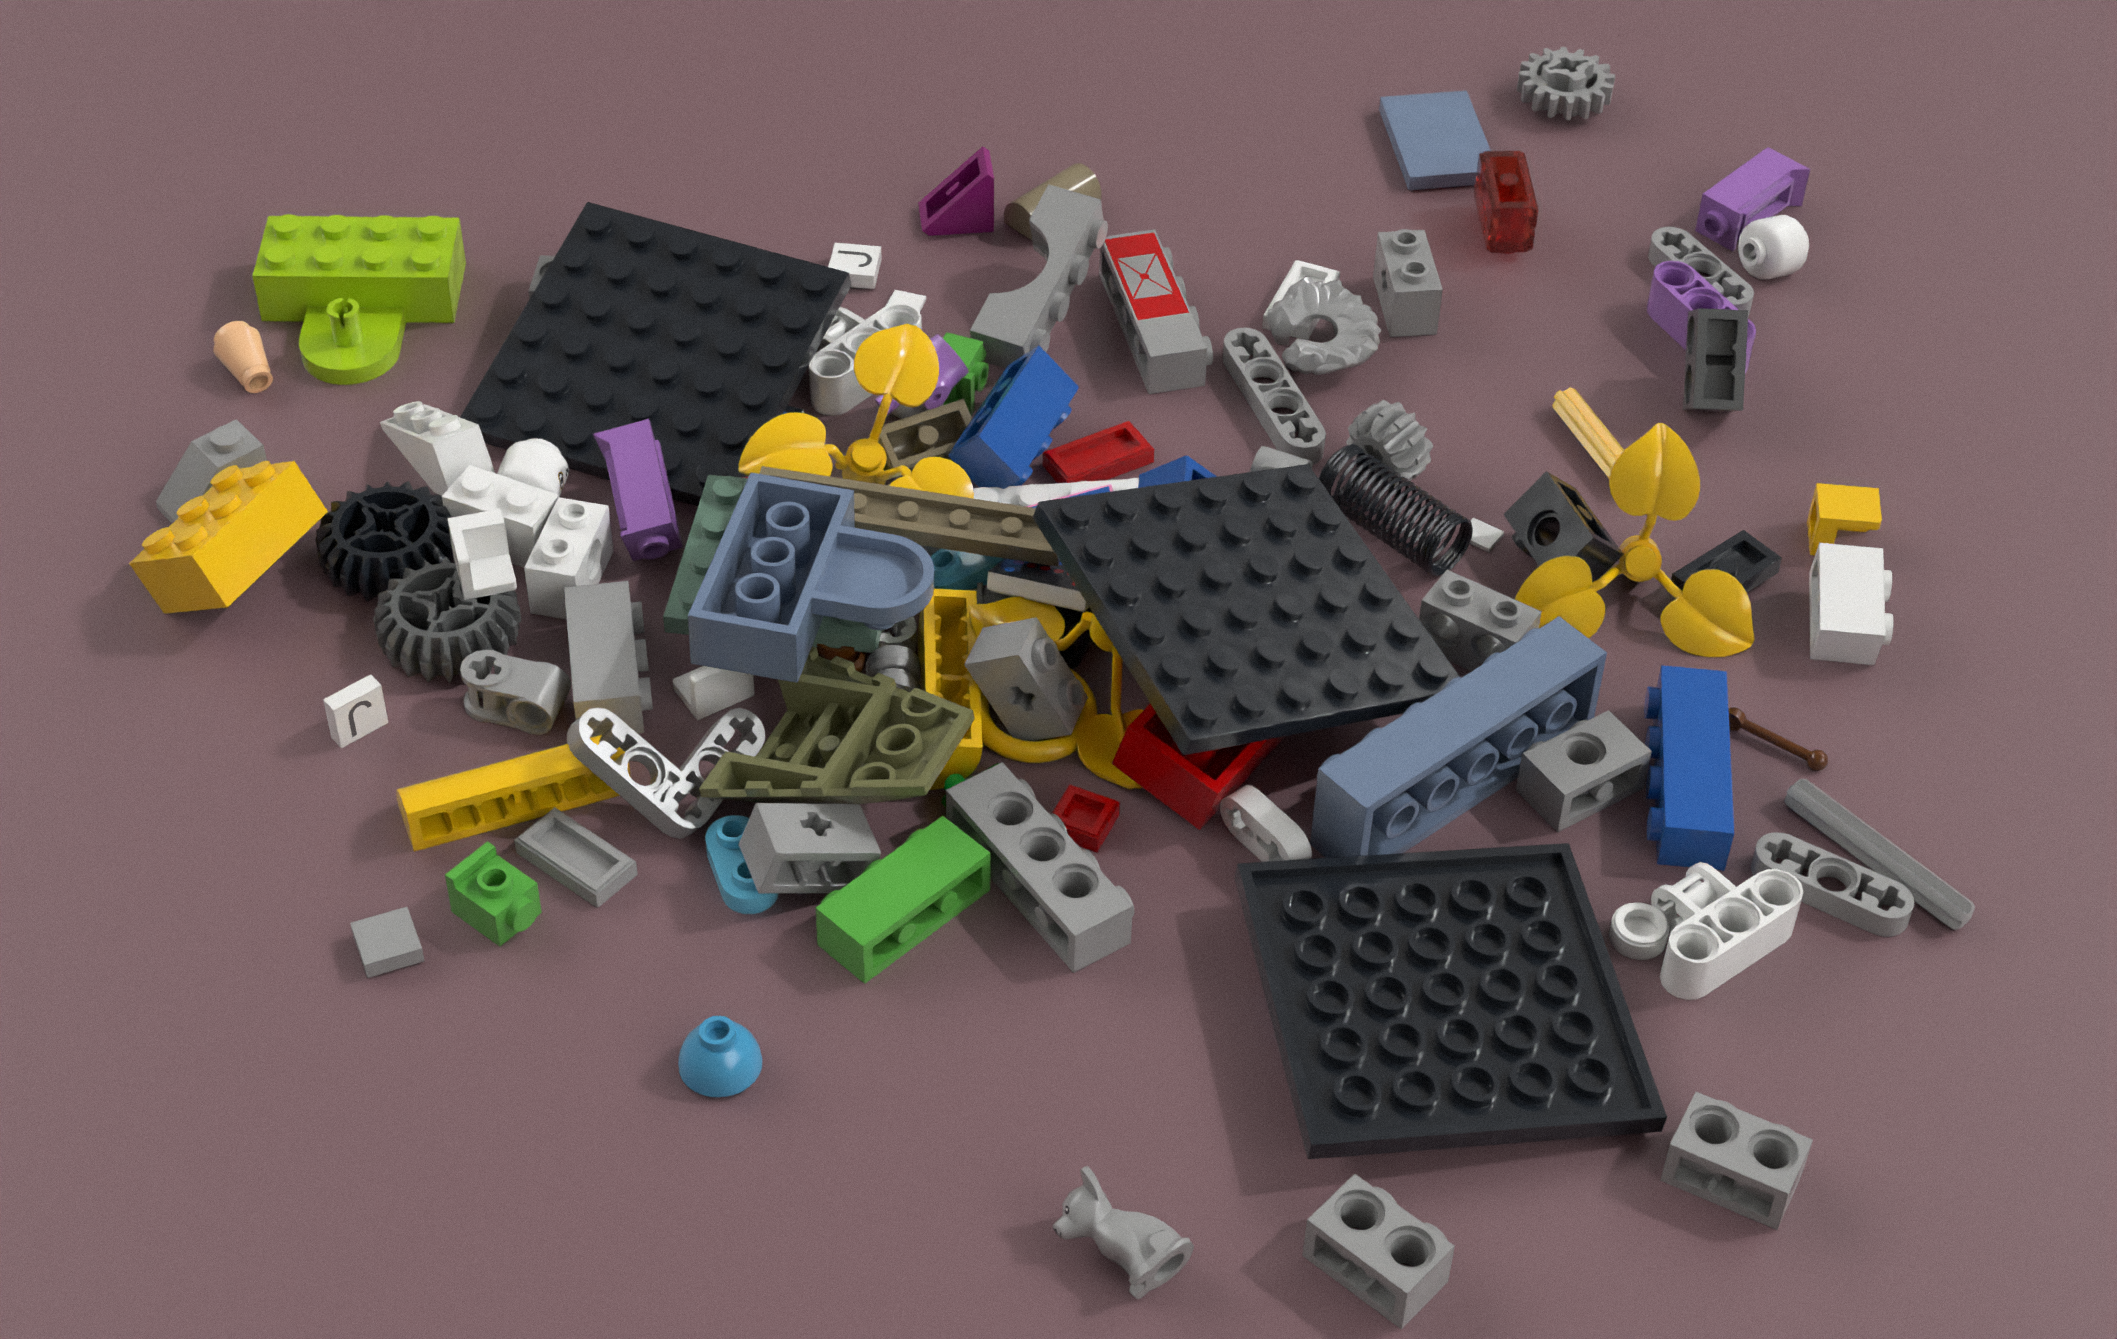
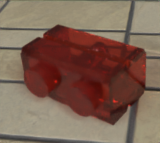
[1474,151,1539,254]

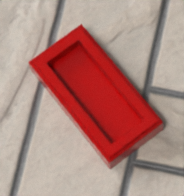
[1042,421,1155,483]

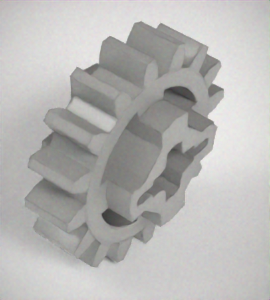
[1517,47,1615,120]

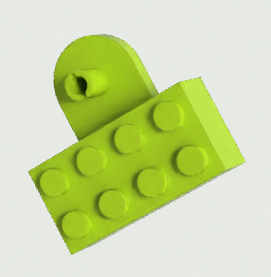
[252,214,466,385]

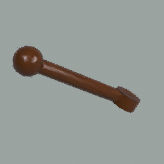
[1728,707,1828,771]

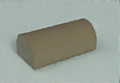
[1004,163,1101,240]
[870,399,972,471]

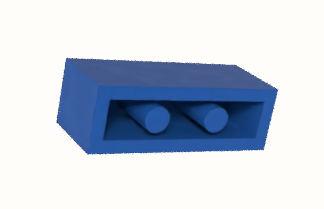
[948,345,1079,489]

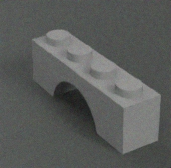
[970,184,1108,368]

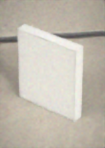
[886,290,926,311]
[1470,518,1504,552]

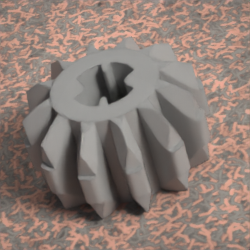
[1346,400,1434,488]

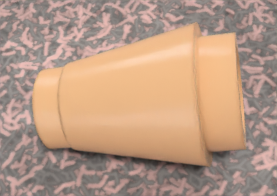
[214,321,273,393]

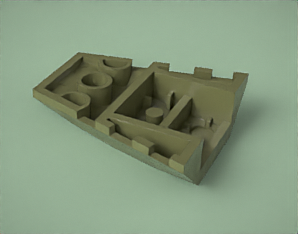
[699,646,975,804]

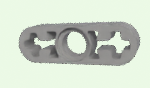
[1648,227,1754,316]
[1751,832,1914,937]

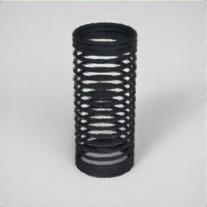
[1319,444,1473,576]

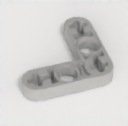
[567,707,765,839]

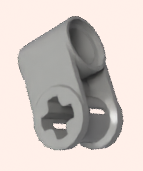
[460,650,571,735]

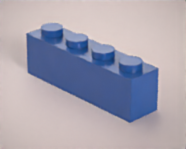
[1644,665,1734,871]

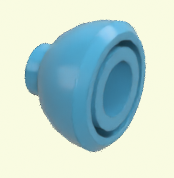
[678,1016,763,1097]

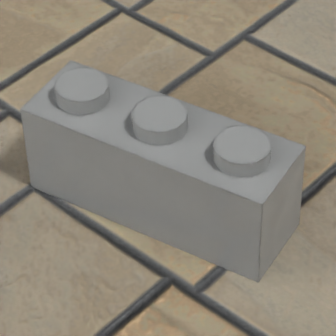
[564,581,653,738]

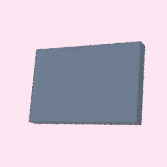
[1379,91,1499,190]

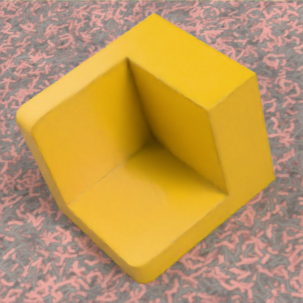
[1807,483,1882,556]

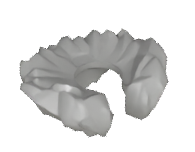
[1268,276,1382,375]

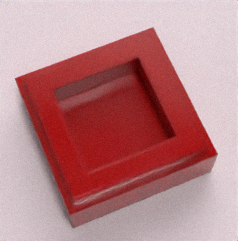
[1051,784,1120,853]

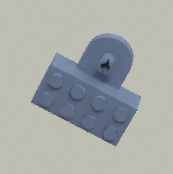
[688,473,934,683]

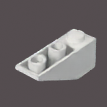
[380,401,495,495]

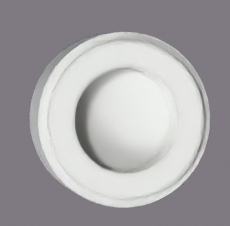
[1609,902,1670,960]

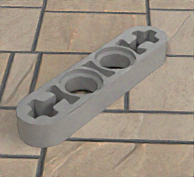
[1222,327,1326,465]

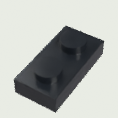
[1671,530,1782,592]

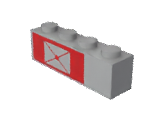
[1099,229,1213,394]

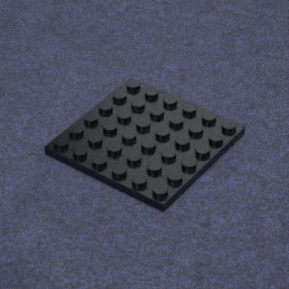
[460,202,852,506]
[1033,464,1460,756]
[1235,843,1667,1160]

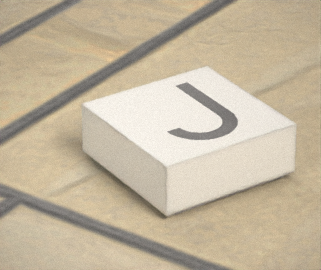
[829,243,882,289]
[323,675,388,748]

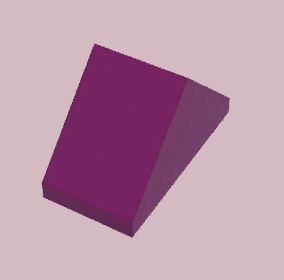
[918,146,994,236]

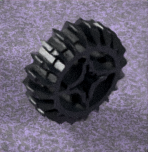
[315,480,455,602]

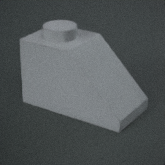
[156,419,267,523]

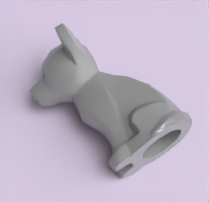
[1052,1166,1194,1300]

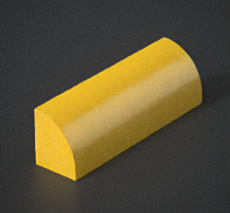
[918,589,983,790]
[396,735,631,852]

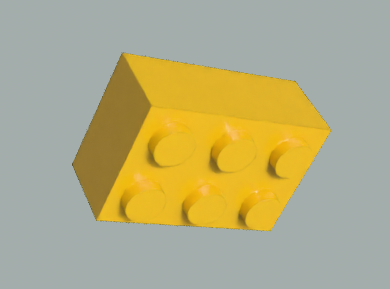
[129,461,328,614]

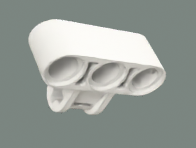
[809,303,922,416]
[1651,862,1804,1000]

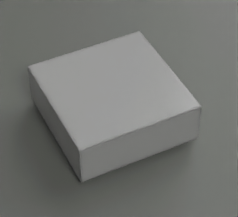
[350,907,425,978]

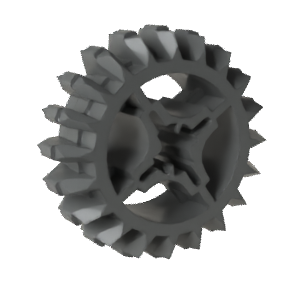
[373,556,521,683]

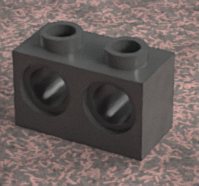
[1683,308,1749,412]

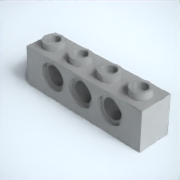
[946,762,1135,973]

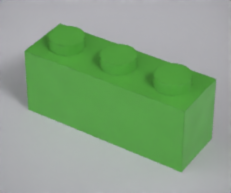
[815,816,991,984]

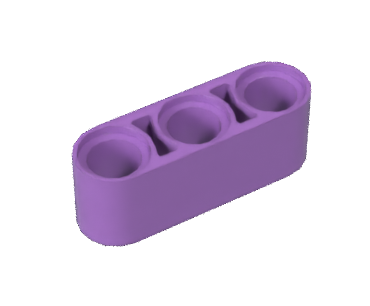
[1647,261,1756,374]

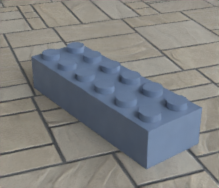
[1310,616,1607,858]

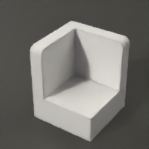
[447,508,517,600]
[673,666,755,720]

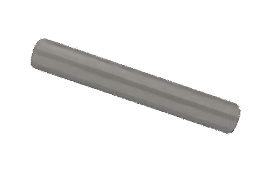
[1784,779,1975,930]

